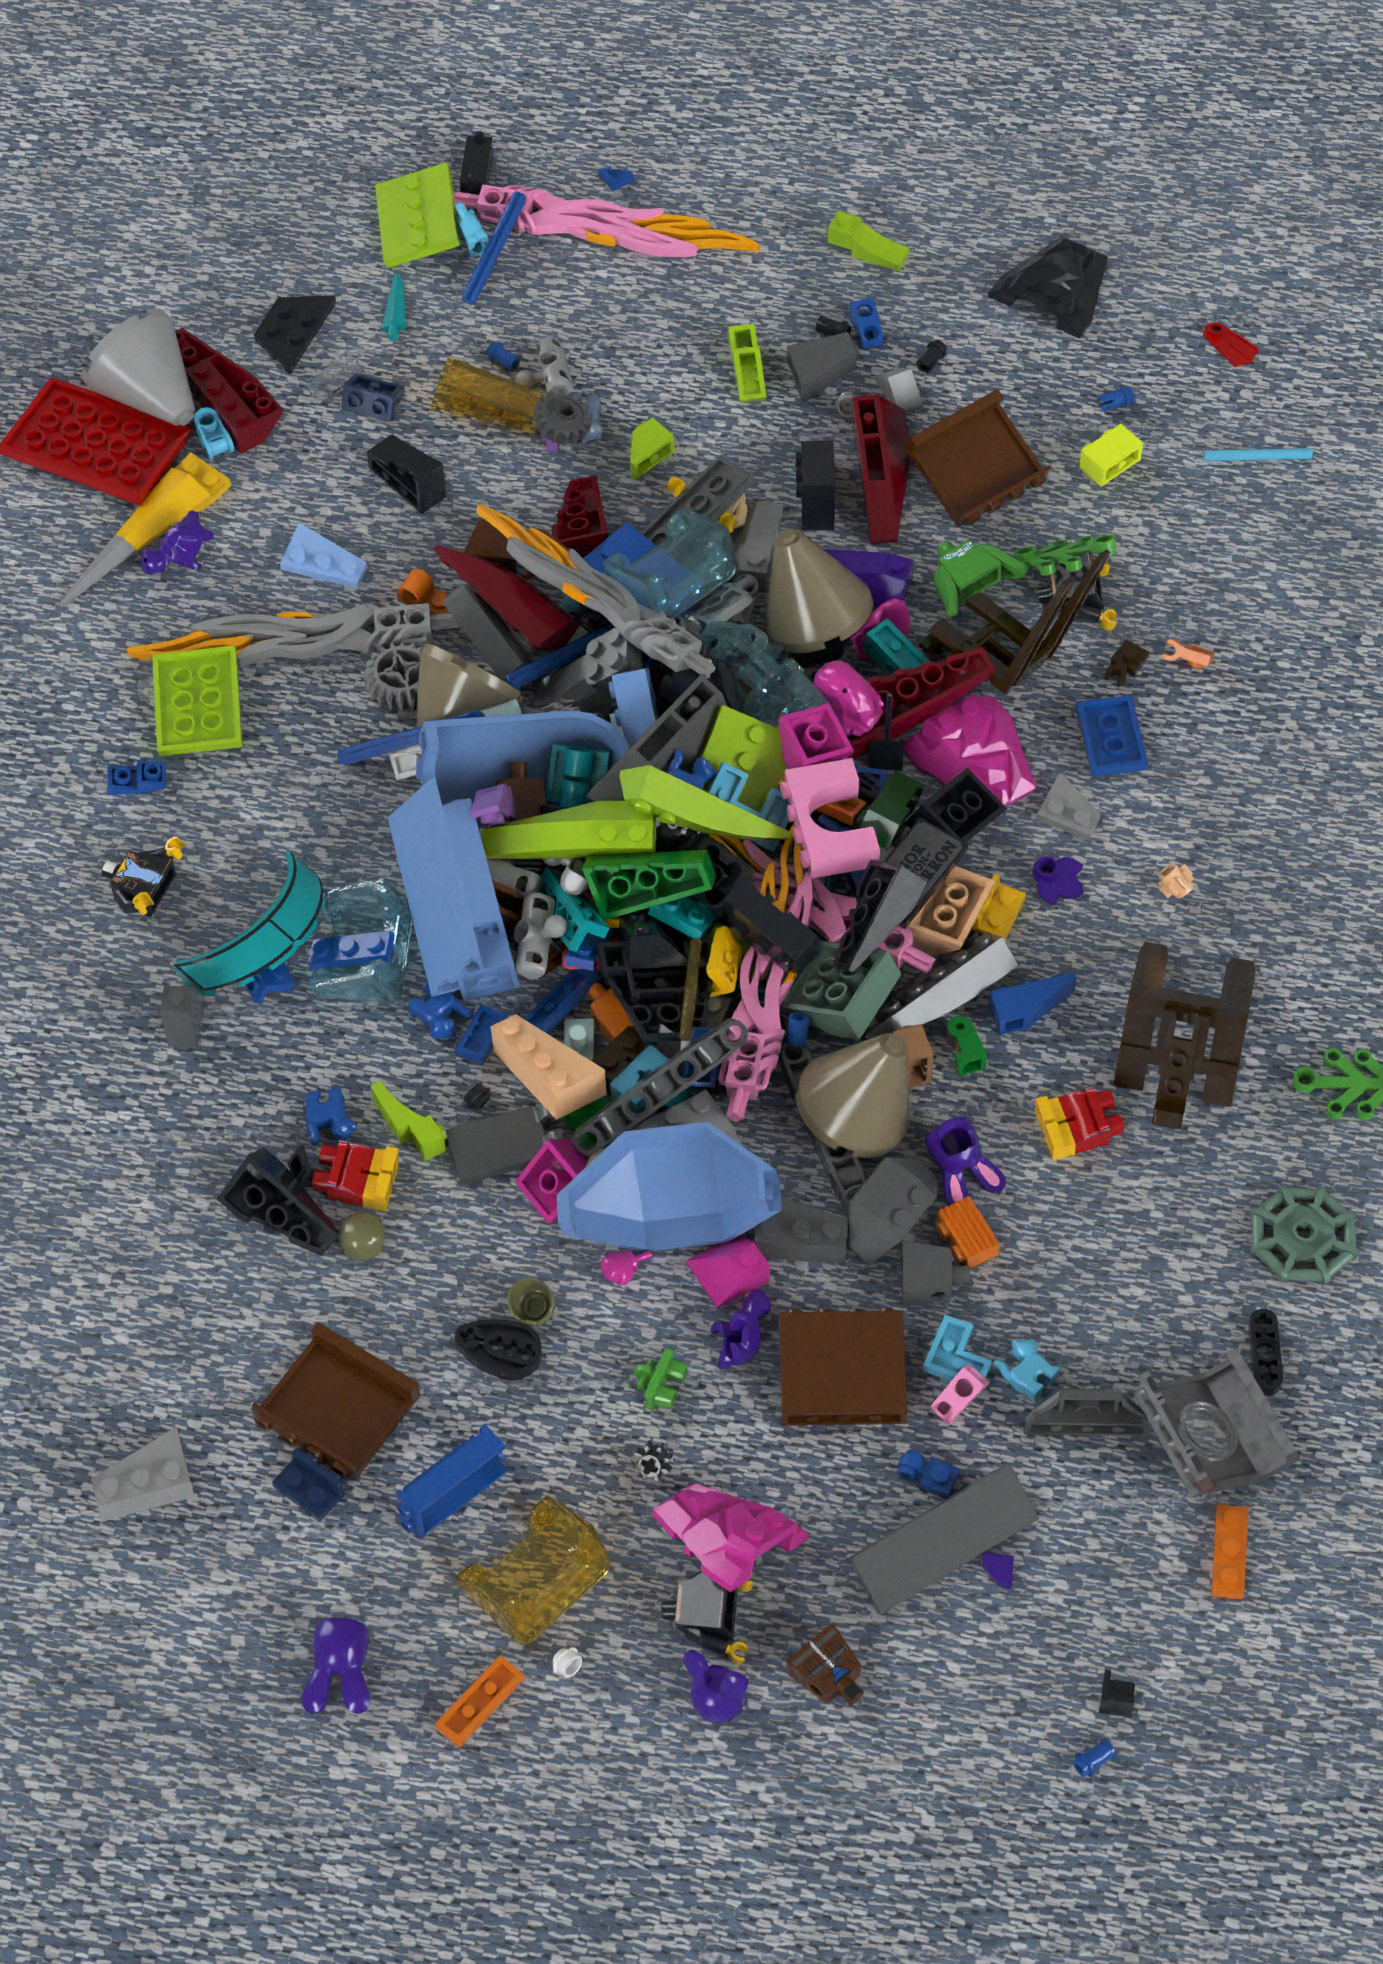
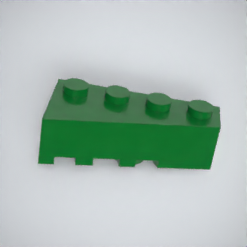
[582,850,717,920]

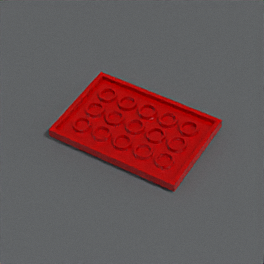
[0,377,193,506]

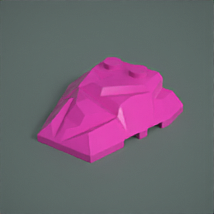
[904,694,1036,807]
[652,1483,809,1592]

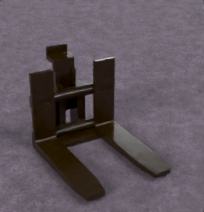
[919,549,1111,694]
[1113,942,1255,1129]

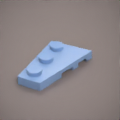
[280,523,367,589]

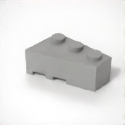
[91,1426,195,1522]

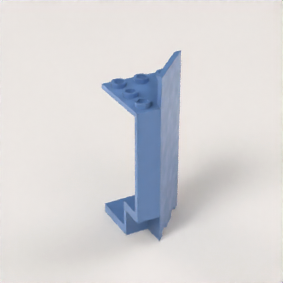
[387,776,520,1001]

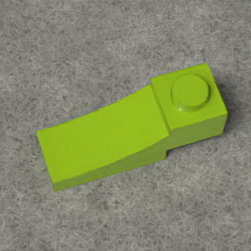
[828,210,910,272]
[727,323,767,403]
[370,1081,448,1161]

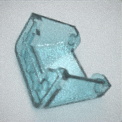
[603,507,736,619]
[310,877,412,1002]

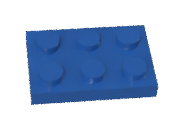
[1076,695,1148,777]

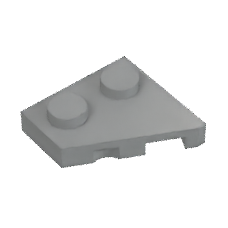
[1036,774,1101,841]

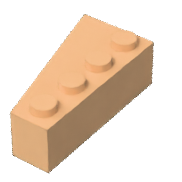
[491,1014,607,1120]

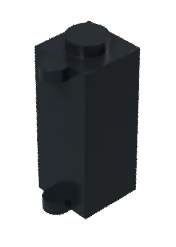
[460,131,494,195]

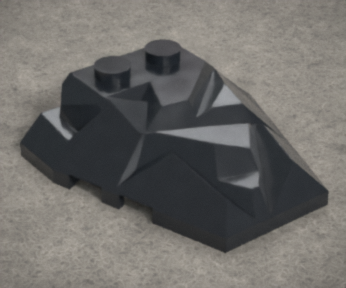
[988,236,1108,339]
[596,937,713,1043]

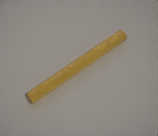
[679,939,702,1041]

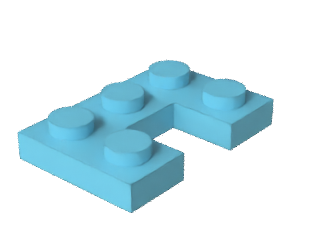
[707,762,789,853]

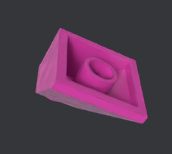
[779,703,854,769]
[515,1139,587,1225]
[686,1235,770,1310]

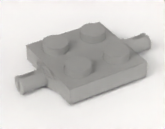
[682,574,755,632]

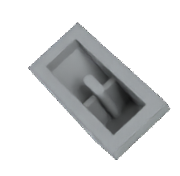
[875,367,923,414]

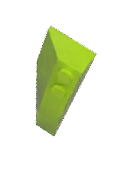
[619,765,793,841]
[481,801,657,859]

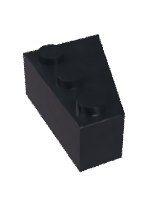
[367,434,446,514]
[796,441,835,530]
[725,875,820,976]

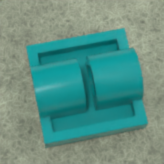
[546,743,610,807]
[648,895,720,941]

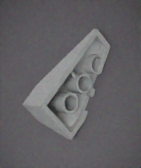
[721,501,784,592]

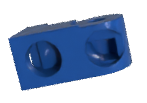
[849,298,883,350]

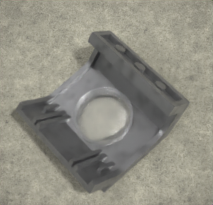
[1133,1347,1301,1497]

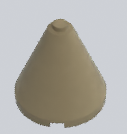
[765,529,874,653]
[416,643,525,745]
[795,1033,910,1158]

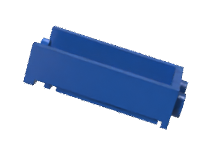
[396,1424,508,1539]

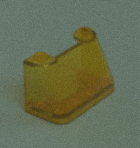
[455,1495,610,1645]

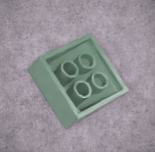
[780,941,902,1040]

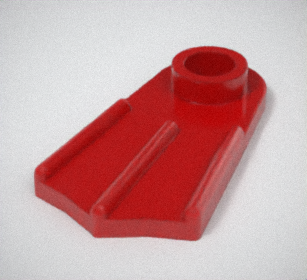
[1203,322,1259,367]

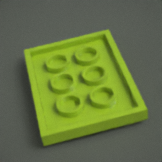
[375,162,460,268]
[152,645,243,757]
[700,705,788,812]

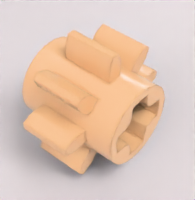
[1158,863,1194,899]

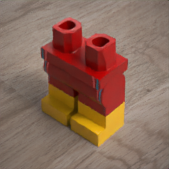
[1035,1086,1124,1160]
[312,1139,399,1211]

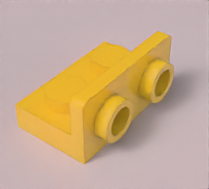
[972,873,1026,941]
[706,926,743,997]

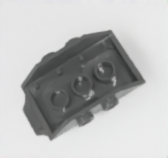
[535,628,642,722]

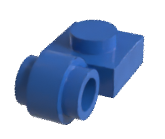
[897,1450,961,1499]

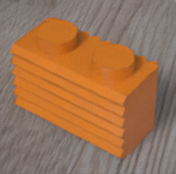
[935,1196,1000,1269]

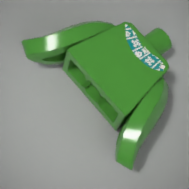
[934,541,1030,618]

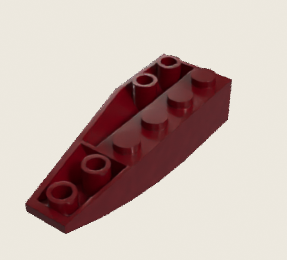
[175,328,283,454]
[851,395,911,544]
[433,545,581,651]

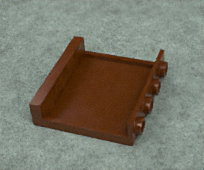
[904,389,1051,527]
[779,1308,907,1426]
[252,1322,420,1481]

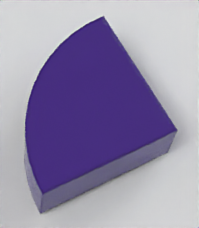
[982,1553,1014,1589]

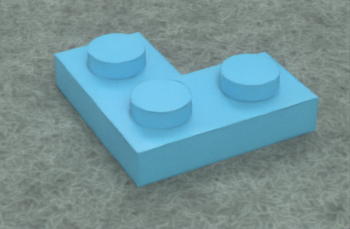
[923,1315,992,1381]

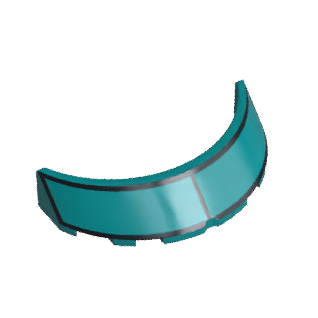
[173,850,326,995]

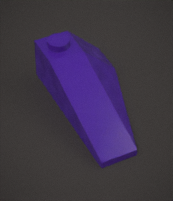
[823,549,914,610]

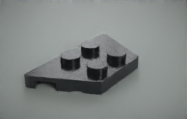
[254,295,336,374]

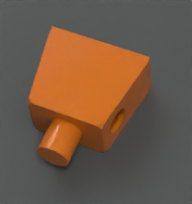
[587,982,636,1043]

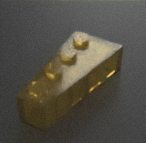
[430,356,547,434]

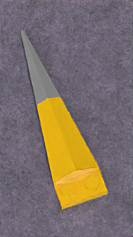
[59,452,232,607]

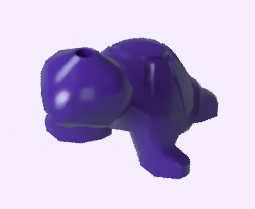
[141,510,214,575]
[711,1289,771,1369]

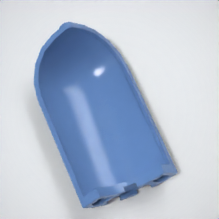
[416,711,630,829]

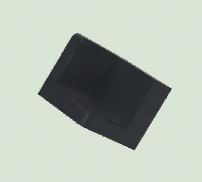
[1099,1670,1135,1718]

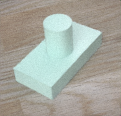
[564,1019,594,1061]

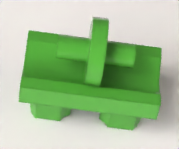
[633,1348,688,1410]

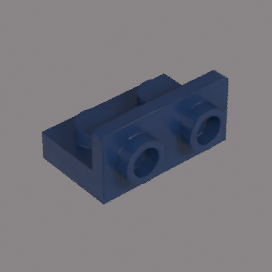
[341,373,405,422]
[272,1448,345,1522]

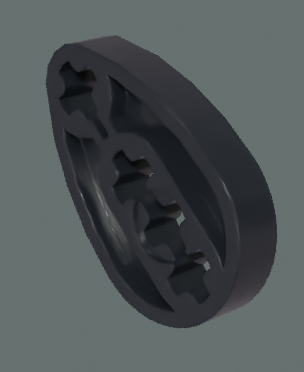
[455,1319,542,1381]

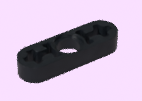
[1248,1309,1283,1396]

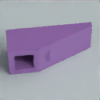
[471,784,518,827]

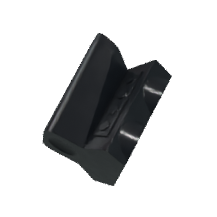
[692,837,756,917]

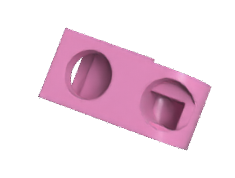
[930,1363,990,1425]

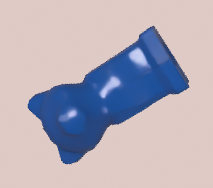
[667,749,716,790]
[408,983,472,1040]
[305,1088,357,1146]

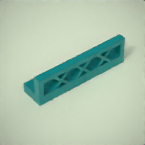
[863,618,962,713]
[539,866,610,952]

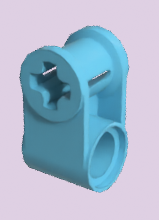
[194,407,234,461]

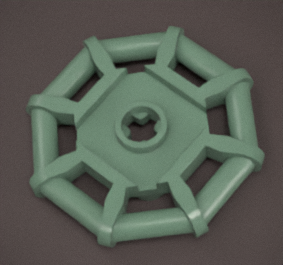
[1249,1185,1359,1284]

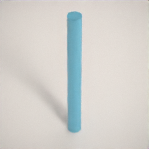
[1203,448,1313,461]

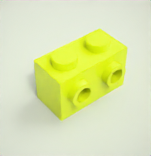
[1079,424,1143,487]

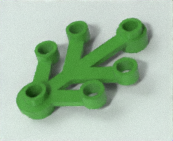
[1014,535,1117,576]
[1293,1048,1383,1120]

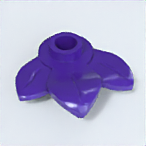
[1032,857,1083,905]

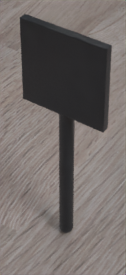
[869,693,904,771]

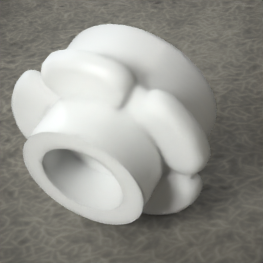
[553,1647,582,1678]

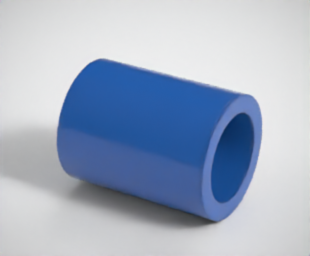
[785,1013,810,1046]

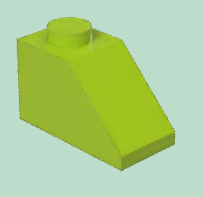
[630,418,675,481]

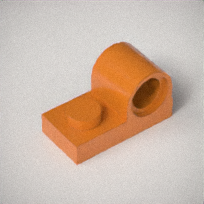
[397,568,450,615]

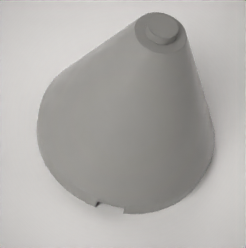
[82,308,195,426]

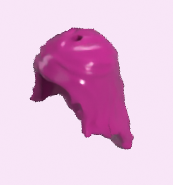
[848,598,911,660]
[814,660,884,737]

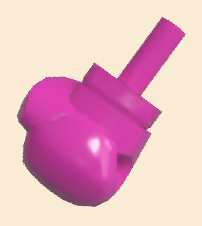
[600,1250,652,1285]

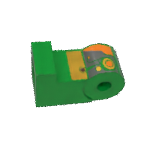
[946,1016,987,1077]

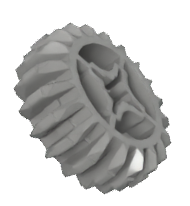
[364,641,424,712]

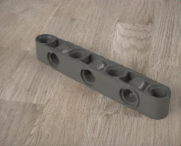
[574,1019,748,1155]
[780,1042,866,1218]

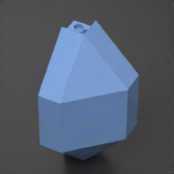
[557,1122,782,1252]

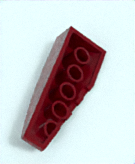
[820,647,996,760]

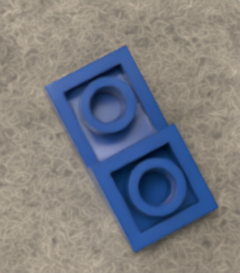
[107,760,166,795]

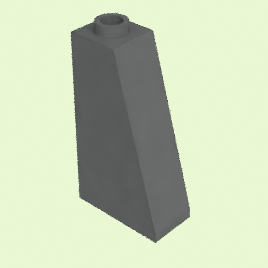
[442,584,531,682]

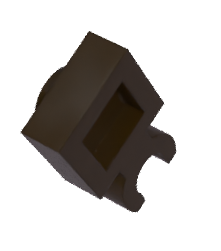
[1105,640,1150,687]

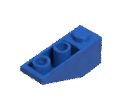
[989,972,1077,1035]

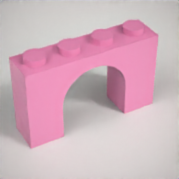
[780,758,880,879]

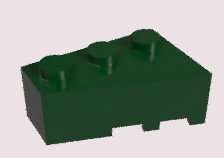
[856,770,926,850]

